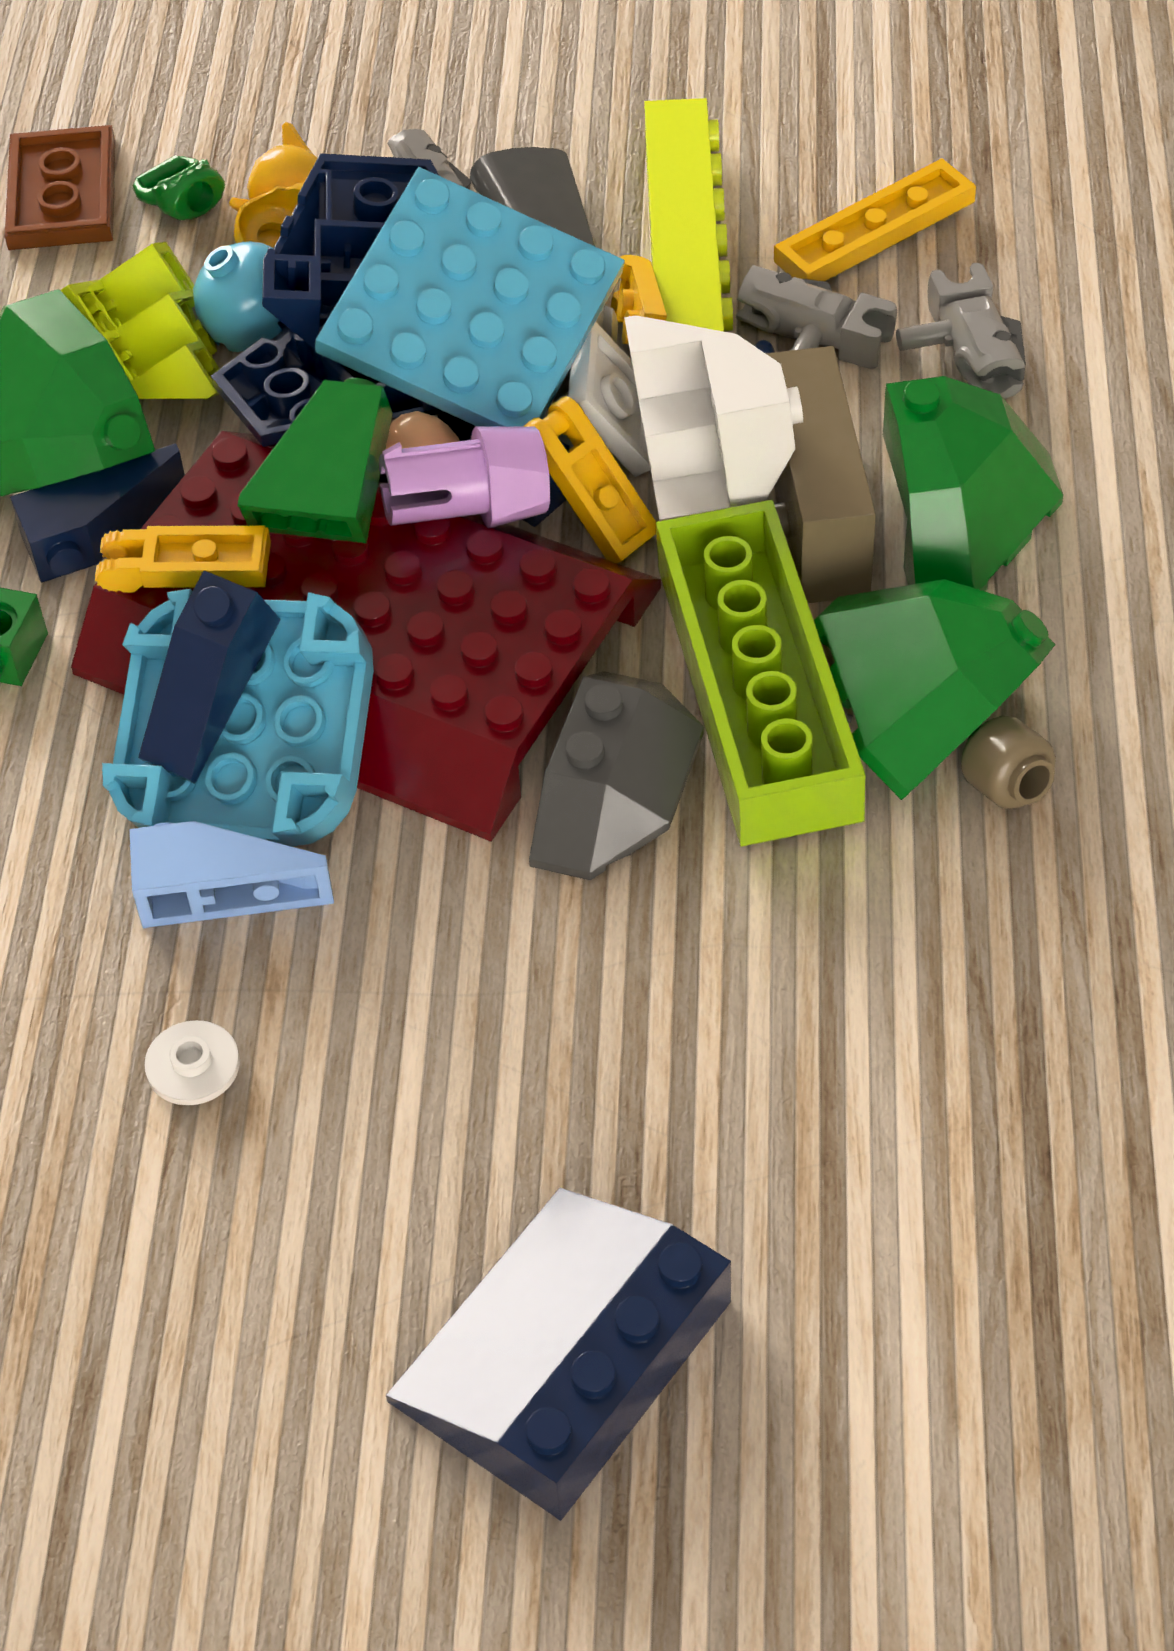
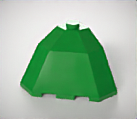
[0,289,156,496]
[883,376,1063,591]
[814,579,1056,800]

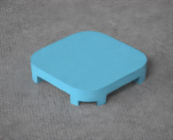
[102,589,374,847]

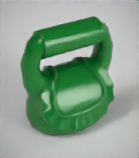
[133,155,225,220]

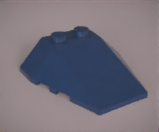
[262,153,439,349]

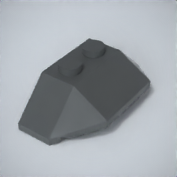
[529,671,704,880]

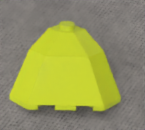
[60,242,220,399]

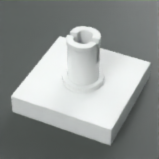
[568,322,651,477]

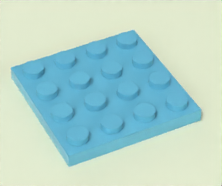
[315,166,625,427]

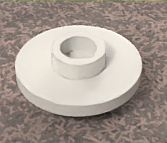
[145,1020,240,1105]

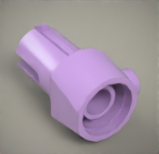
[379,426,550,528]

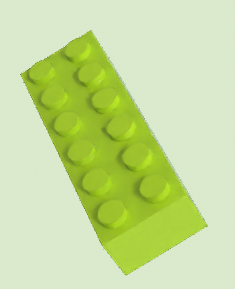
[656,499,866,847]

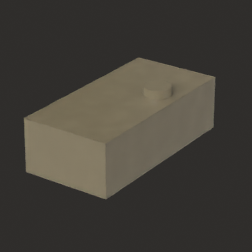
[765,346,876,603]

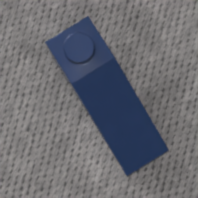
[10,443,185,583]
[138,571,281,784]

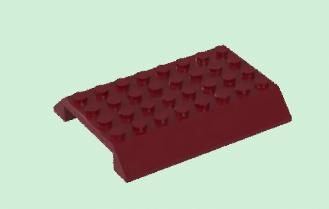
[71,431,661,842]

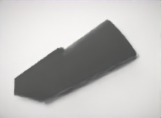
[470,147,595,246]

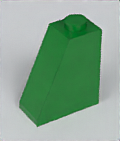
[237,378,393,543]

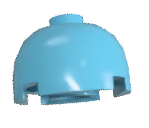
[193,241,282,352]

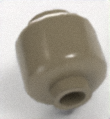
[961,716,1056,809]

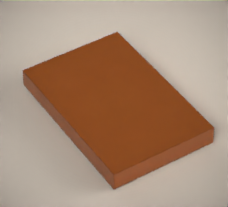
[4,125,115,250]

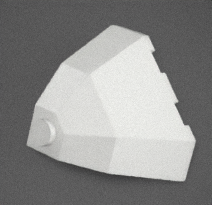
[624,315,803,521]

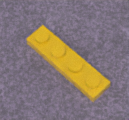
[774,158,976,281]

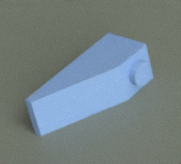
[129,821,334,928]

